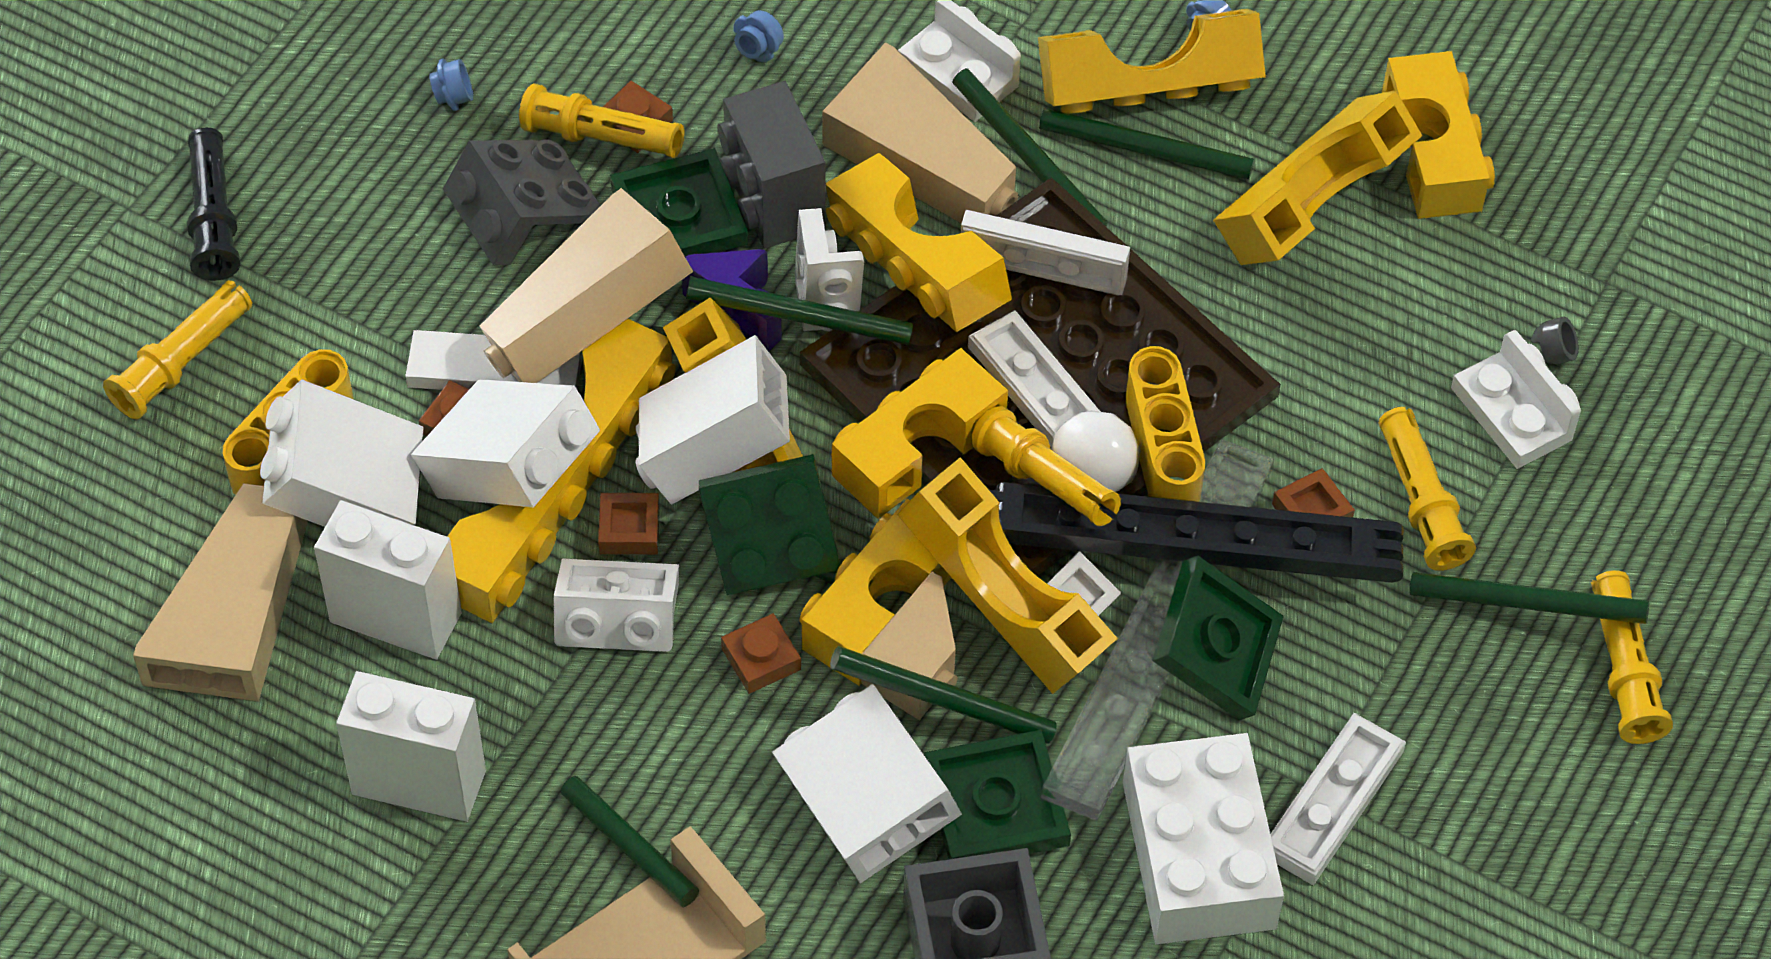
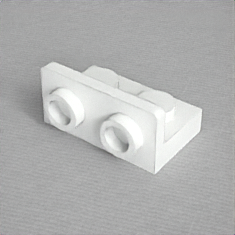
[898,0,1021,122]
[795,208,864,331]
[1451,330,1581,469]
[554,559,679,652]

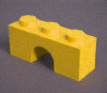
[1382,51,1495,219]
[832,348,1008,519]
[800,498,951,686]

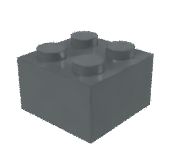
[717,80,825,249]
[903,848,1051,959]

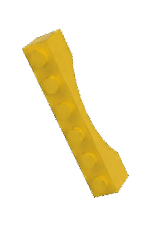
[447,319,676,623]

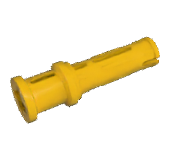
[519,84,685,158]
[103,280,253,420]
[972,406,1121,526]
[1378,407,1476,571]
[1591,570,1673,744]

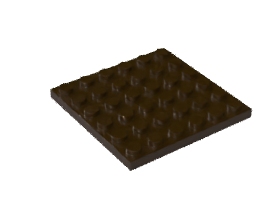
[800,177,1281,576]

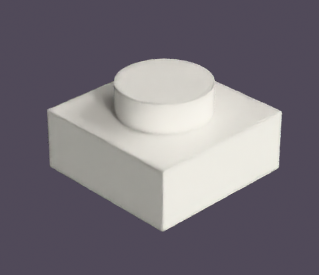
[1047,551,1121,616]

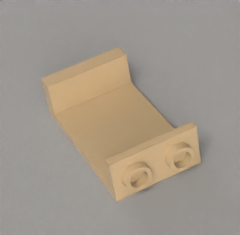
[507,826,766,959]

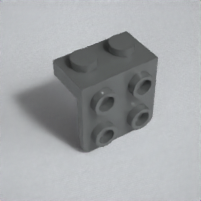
[443,139,601,265]

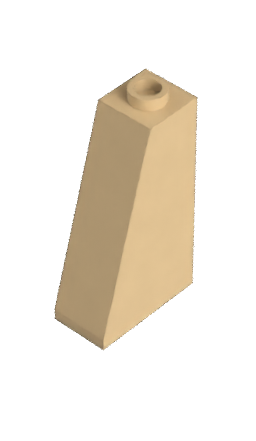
[823,42,1018,223]
[480,188,693,383]
[133,484,308,702]

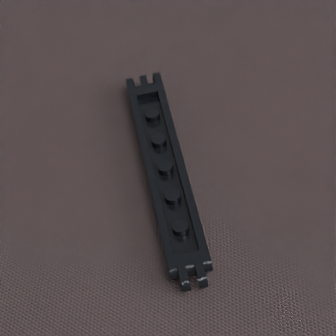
[989,482,1404,583]

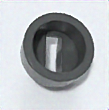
[1531,316,1579,364]

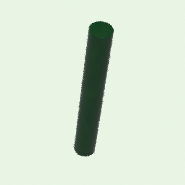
[561,776,699,907]

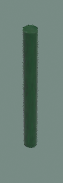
[952,68,1108,226]
[1039,108,1254,180]
[686,276,913,345]
[1410,572,1650,624]
[830,646,1057,744]

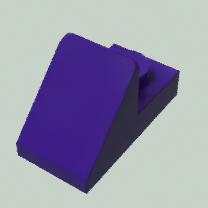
[682,249,782,352]

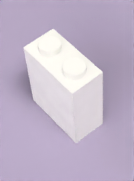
[636,335,790,505]
[411,379,600,507]
[260,380,423,527]
[314,500,462,660]
[336,671,486,822]
[772,684,962,884]

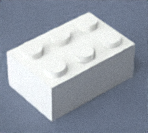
[1123,733,1284,945]

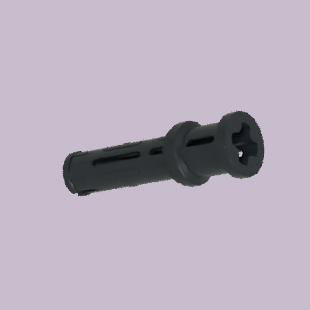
[187,127,241,281]

